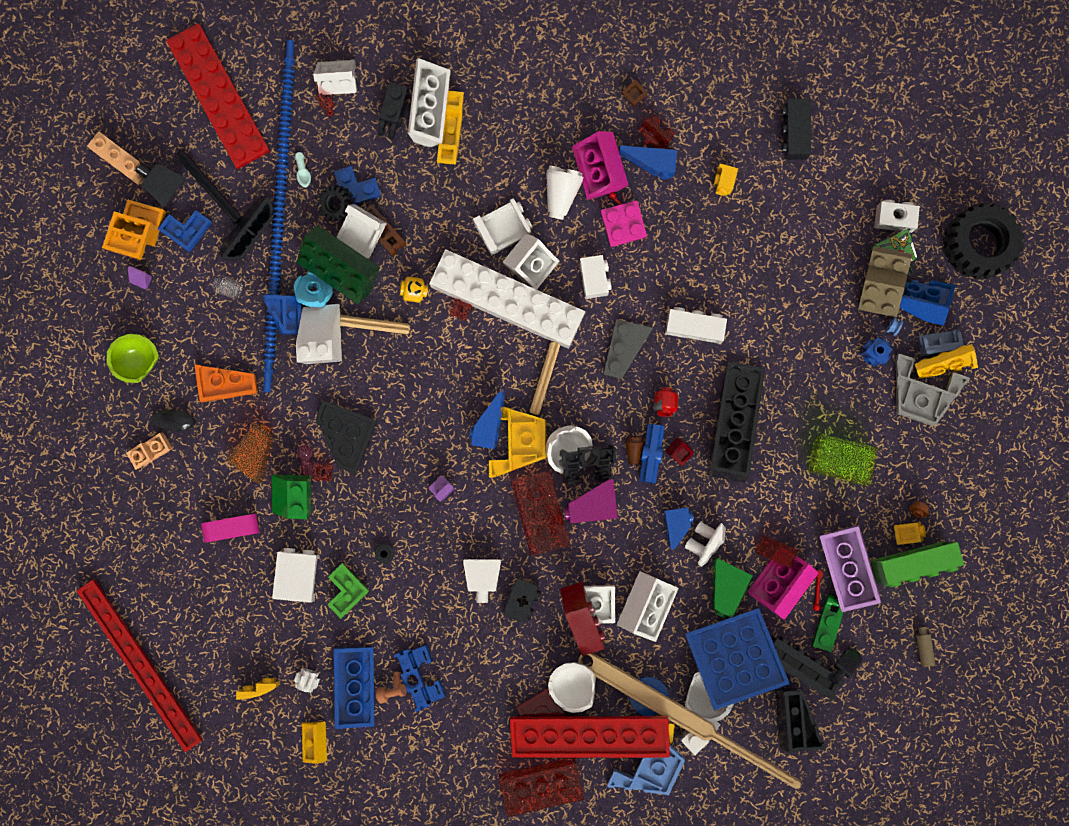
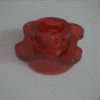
[450,299,472,321]
[313,463,333,482]

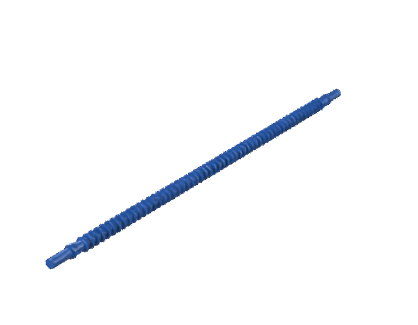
[263,40,295,393]

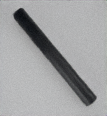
[175,149,242,224]

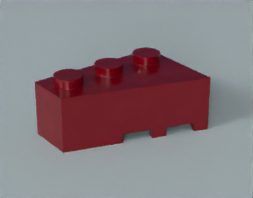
[560,582,606,656]

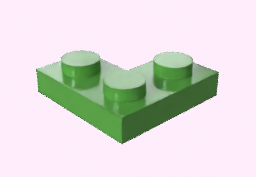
[327,563,370,619]

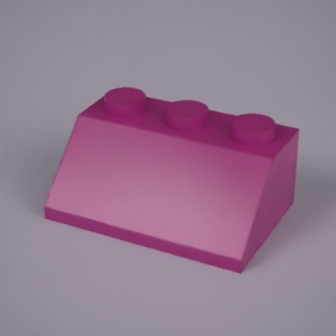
[572,131,629,200]
[747,547,818,620]

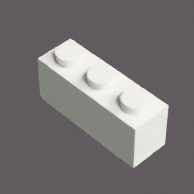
[665,307,727,344]

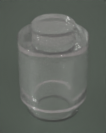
[212,275,243,299]

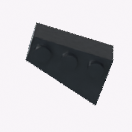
[776,687,827,753]

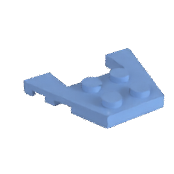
[607,745,685,795]

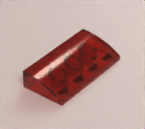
[511,471,570,556]
[499,758,584,817]

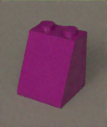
[564,479,618,523]

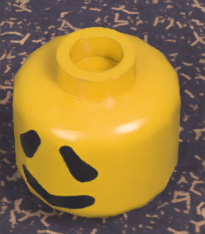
[400,277,428,302]

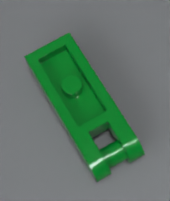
[811,594,844,652]

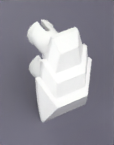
[685,521,726,567]

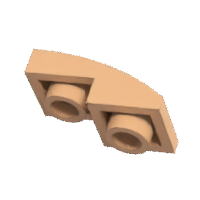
[126,432,173,469]

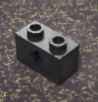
[503,577,541,623]

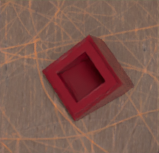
[665,438,694,467]

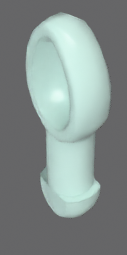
[295,152,311,188]

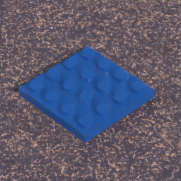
[685,608,790,711]

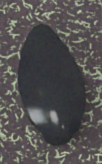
[150,409,196,432]

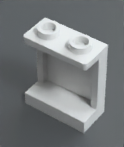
[473,198,533,256]
[336,204,387,259]
[272,548,319,602]

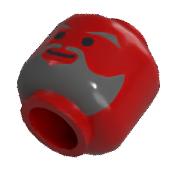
[653,387,679,417]

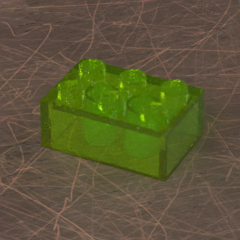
[808,434,878,486]

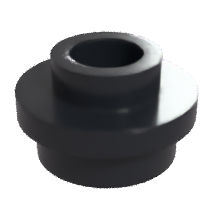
[375,544,394,564]

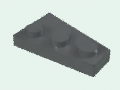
[603,319,653,379]

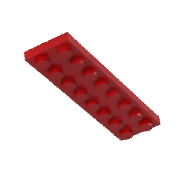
[166,23,270,170]
[510,716,670,758]

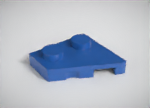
[263,295,301,335]

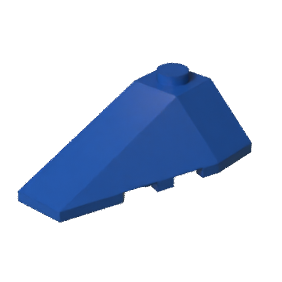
[899,280,956,326]

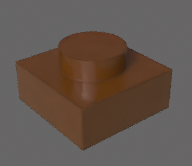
[621,79,648,107]

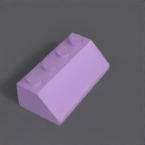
[820,525,881,612]

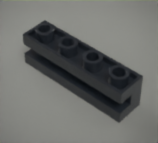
[772,636,845,701]

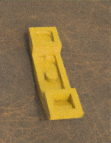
[437,91,464,165]

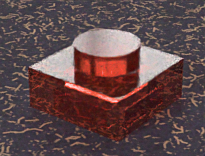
[316,93,335,118]

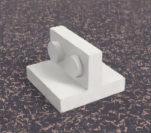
[314,60,357,95]

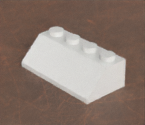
[408,58,450,147]

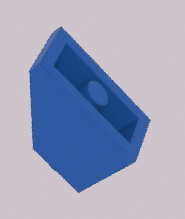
[663,507,693,550]

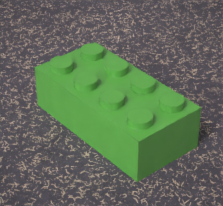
[871,541,964,587]

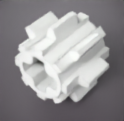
[294,668,320,693]

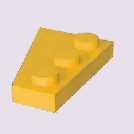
[915,344,978,379]

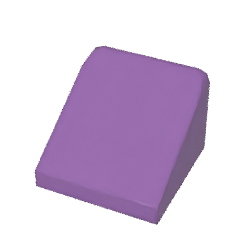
[128,266,152,289]

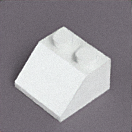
[502,233,559,290]

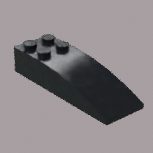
[707,361,765,483]

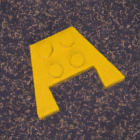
[488,403,547,478]

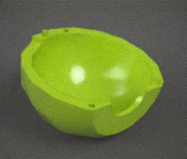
[107,334,159,383]

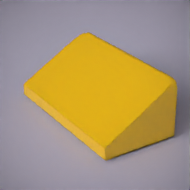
[302,721,327,764]

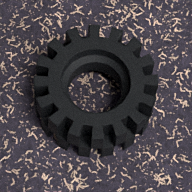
[318,186,355,221]

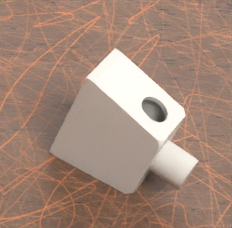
[463,559,501,603]

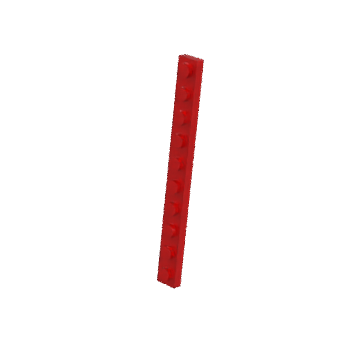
[76,579,203,752]

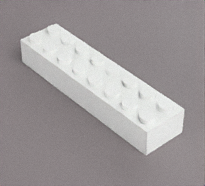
[429,249,585,349]

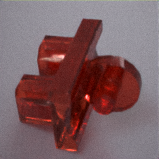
[638,115,675,149]

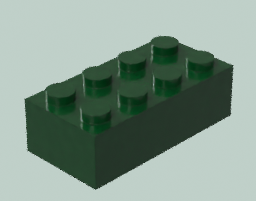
[296,225,381,305]

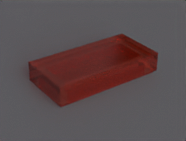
[755,535,799,568]

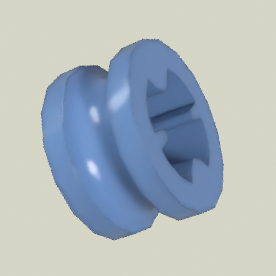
[886,317,903,336]

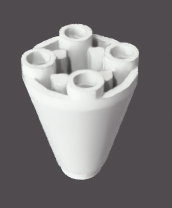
[546,166,584,220]

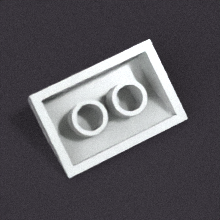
[617,571,679,642]

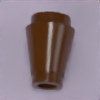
[625,436,644,464]

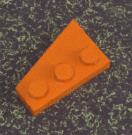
[194,364,258,403]

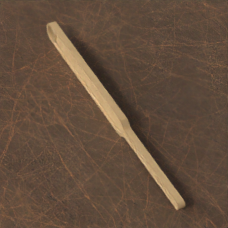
[578,653,801,789]

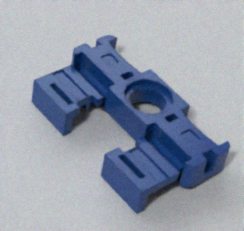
[394,644,447,712]

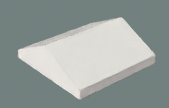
[584,585,615,623]

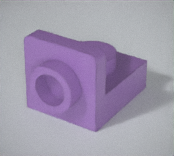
[429,476,455,502]

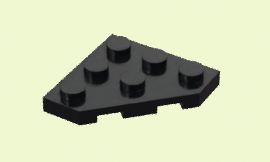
[316,401,377,475]

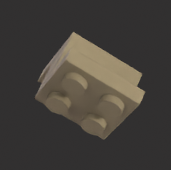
[858,246,913,317]

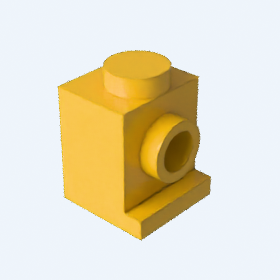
[714,164,738,196]

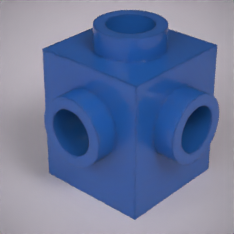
[860,337,893,367]

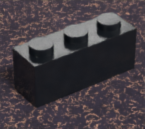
[781,99,811,160]

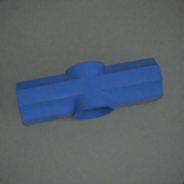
[639,424,664,483]

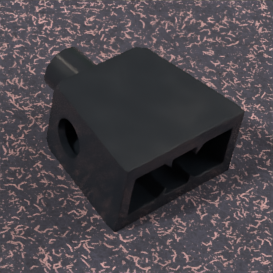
[134,162,185,207]

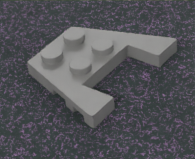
[896,354,970,426]

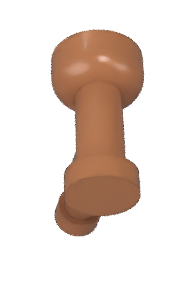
[376,672,407,704]

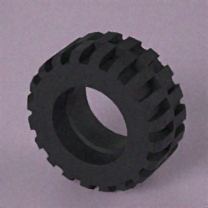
[943,203,1025,279]

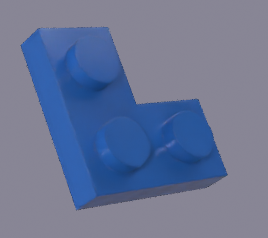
[334,166,382,205]
[158,210,212,253]

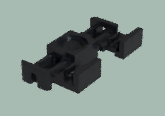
[559,445,616,485]

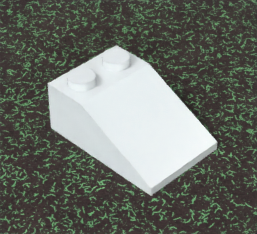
[296,304,342,364]

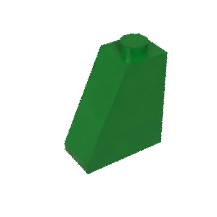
[712,558,752,619]

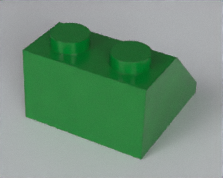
[272,474,312,519]

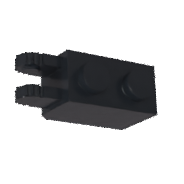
[378,82,410,140]

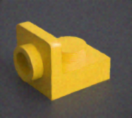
[894,521,926,545]

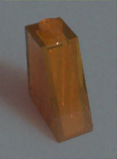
[226,423,274,484]

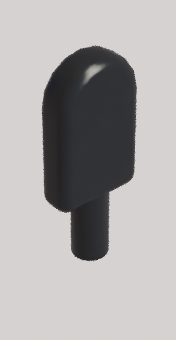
[831,648,862,684]

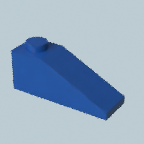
[619,145,677,180]
[469,389,506,449]

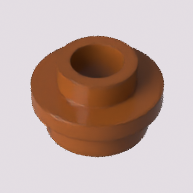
[909,501,929,518]

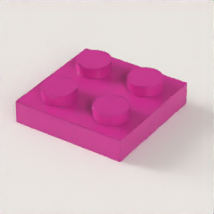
[600,200,647,248]

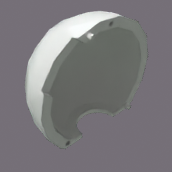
[545,426,593,474]
[548,662,595,713]
[685,672,734,722]

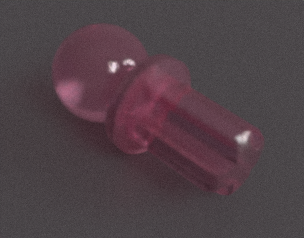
[297,445,314,480]

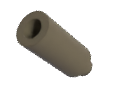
[916,626,936,667]

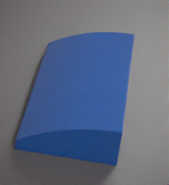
[333,647,374,729]

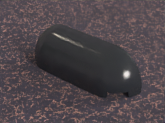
[219,196,274,261]

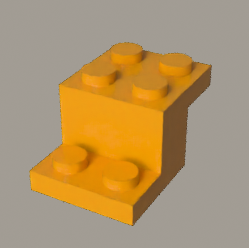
[102,199,166,260]

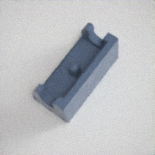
[917,330,963,357]

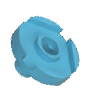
[294,272,333,308]

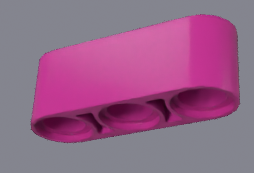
[201,514,260,543]

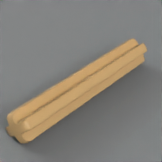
[340,315,410,334]
[530,342,560,415]

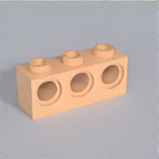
[87,131,142,185]

